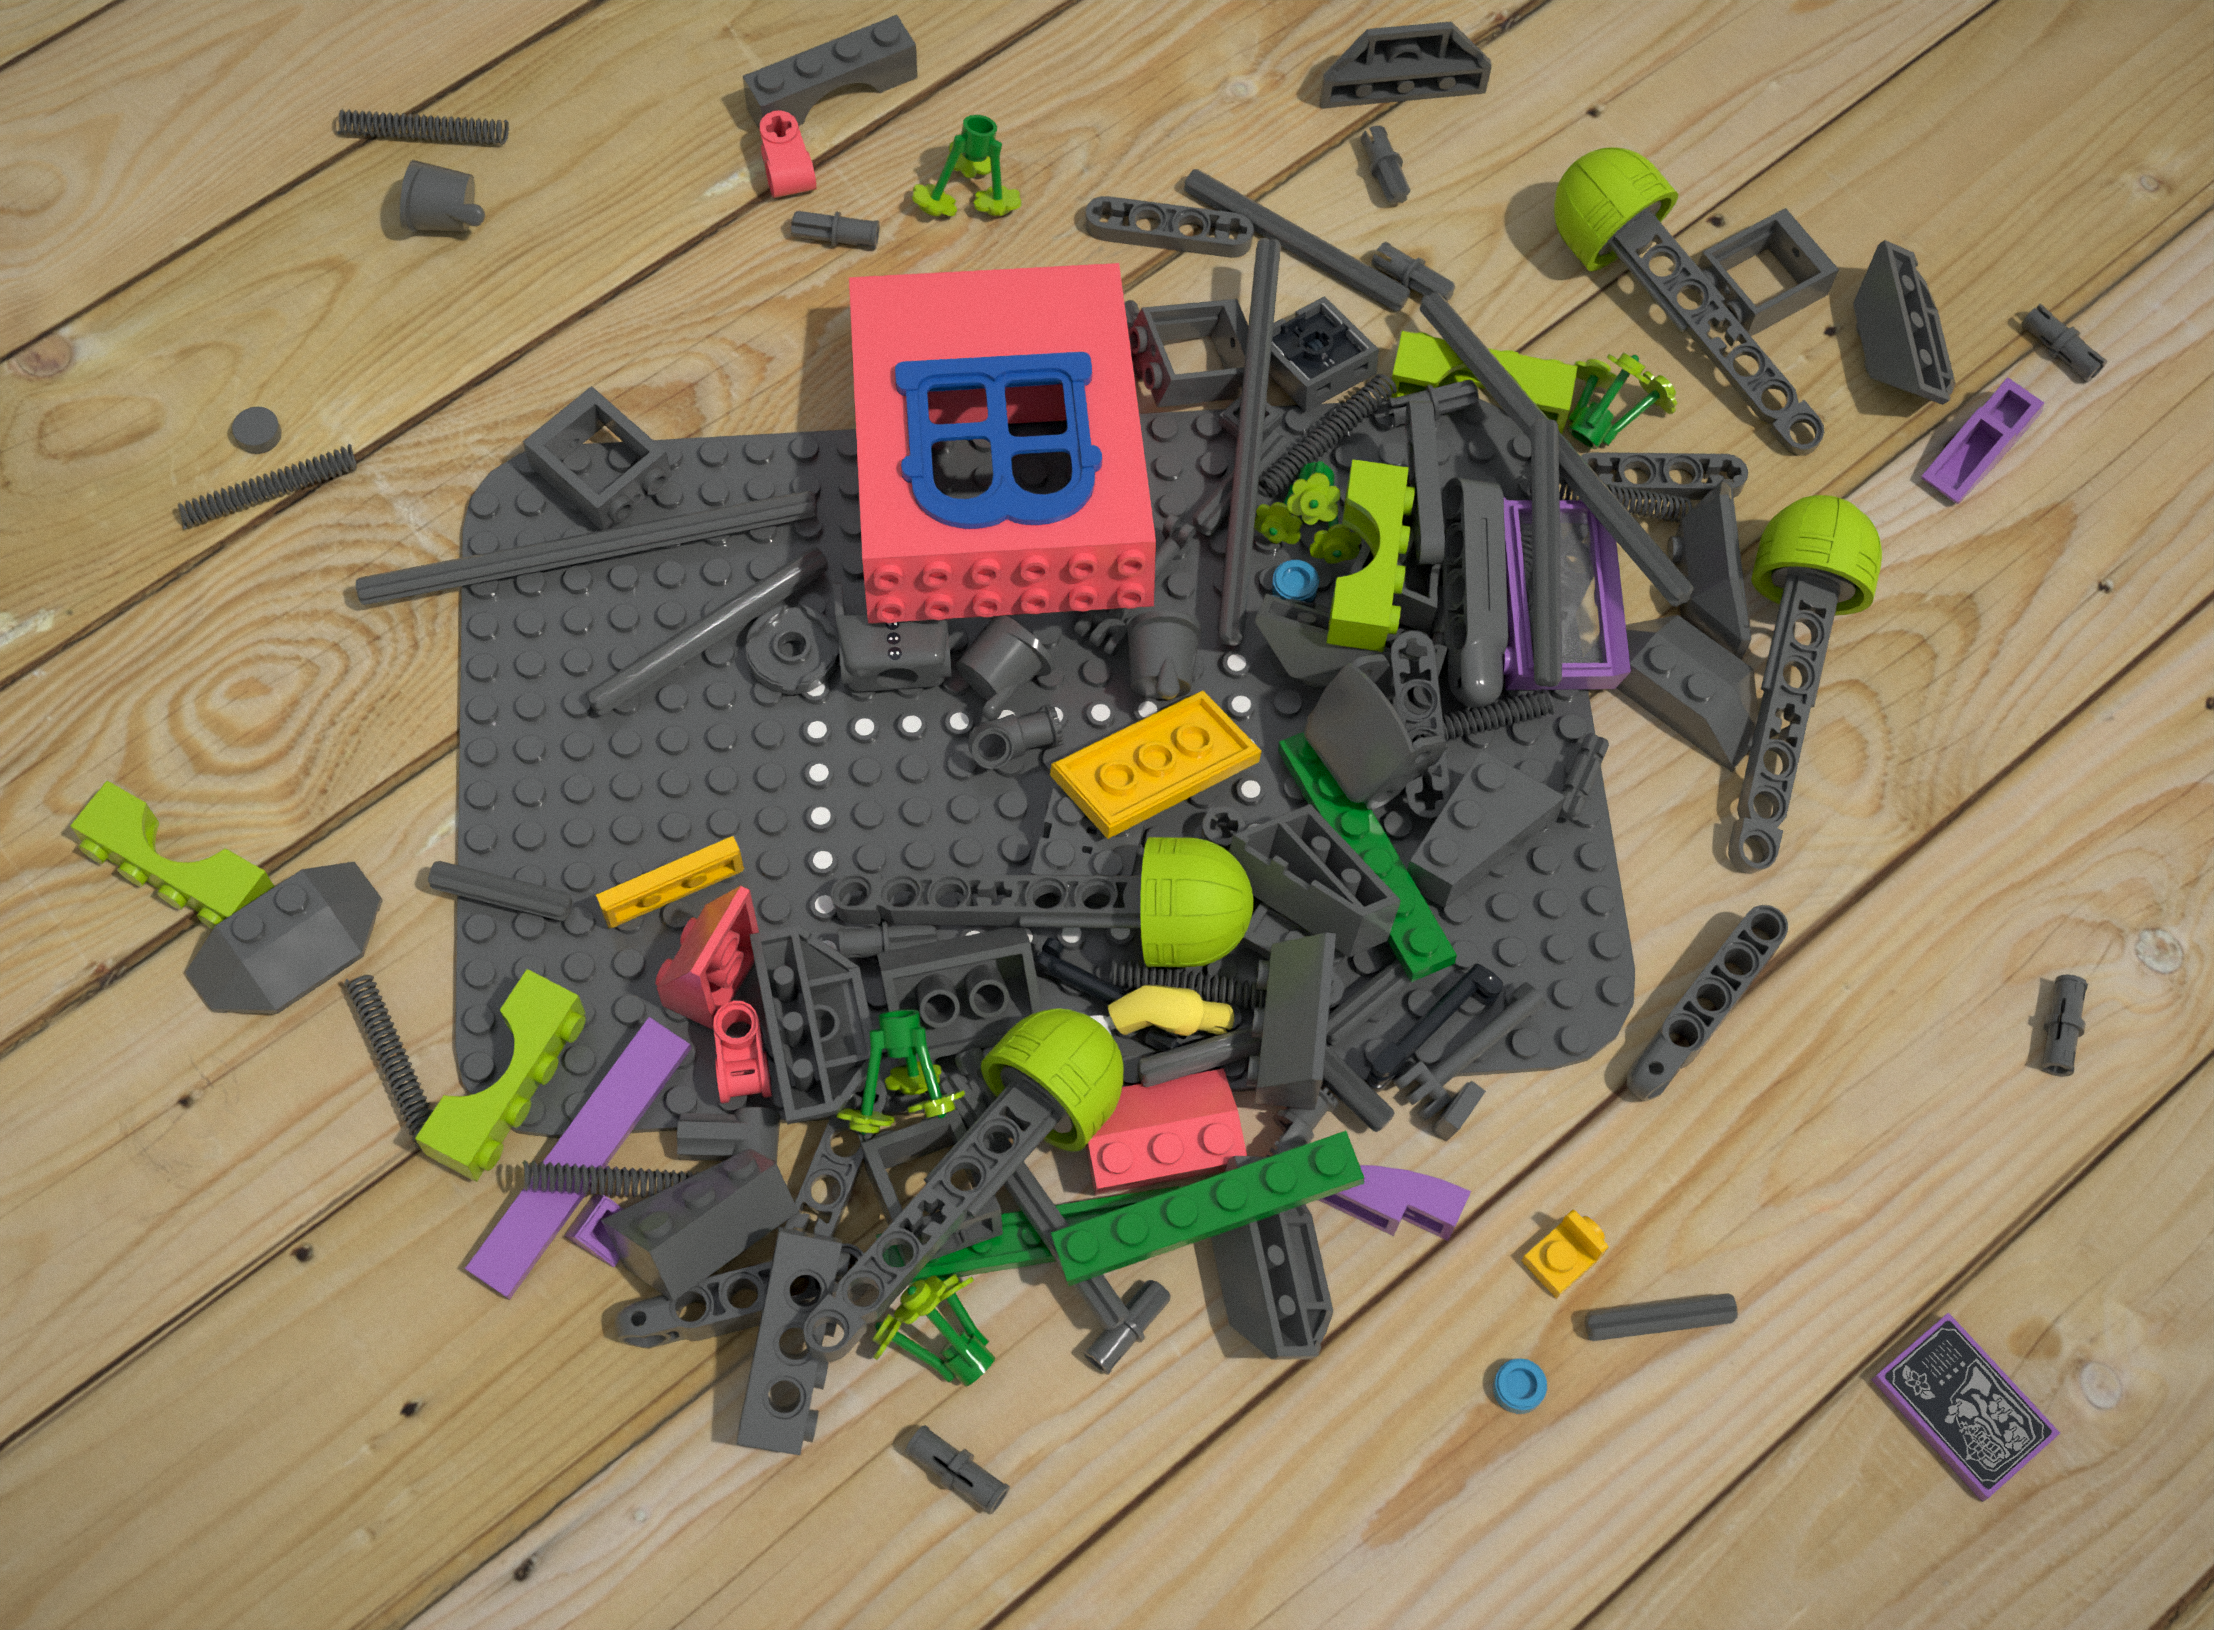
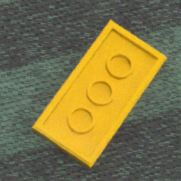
[1050,690,1262,839]

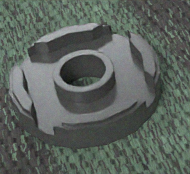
[746,605,840,695]

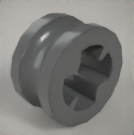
[1201,806,1246,852]

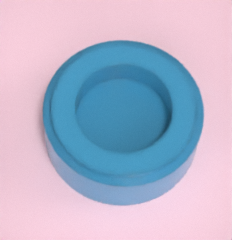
[1272,560,1319,602]
[1493,1358,1547,1414]

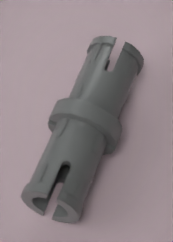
[2021,304,2107,382]
[2041,974,2088,1077]
[905,1425,1010,1515]

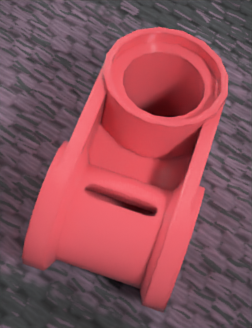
[759,111,816,198]
[713,1001,772,1104]

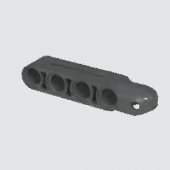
[1441,477,1508,709]
[1627,905,1788,1101]
[614,1243,869,1349]

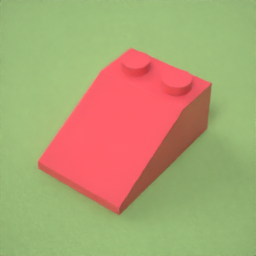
[655,886,759,1030]

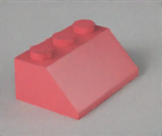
[1085,1068,1247,1196]

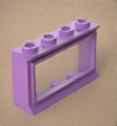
[1502,498,1631,690]

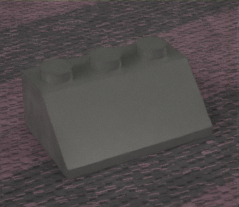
[877,926,1042,1065]
[1246,933,1336,1110]

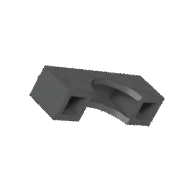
[742,15,918,130]

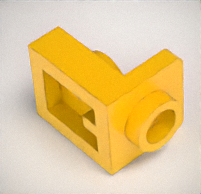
[1521,1209,1608,1299]

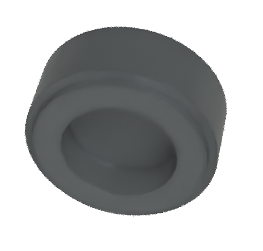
[232,407,282,454]

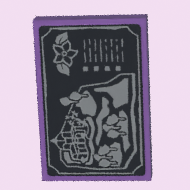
[1871,1312,2060,1502]

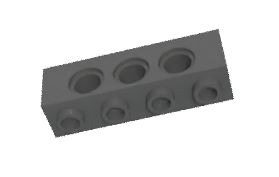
[737,1227,850,1455]

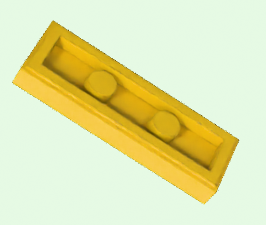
[596,836,744,928]

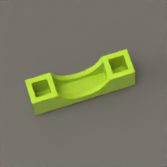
[1387,331,1578,434]
[1326,459,1415,652]
[70,781,275,929]
[415,969,586,1182]

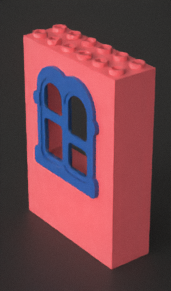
[849,263,1156,624]

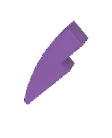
[1921,377,2044,505]
[1319,1165,1471,1241]

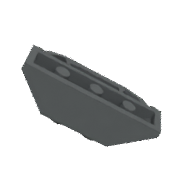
[1319,21,1492,109]
[1853,240,1956,405]
[1667,479,1751,660]
[1255,594,1448,700]
[1583,615,1758,772]
[185,861,383,1014]
[750,924,873,1125]
[1211,1156,1334,1360]

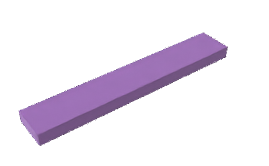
[465,1017,692,1300]

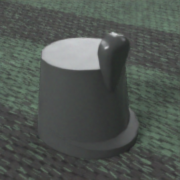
[400,160,485,232]
[1127,610,1201,700]
[956,615,1055,720]

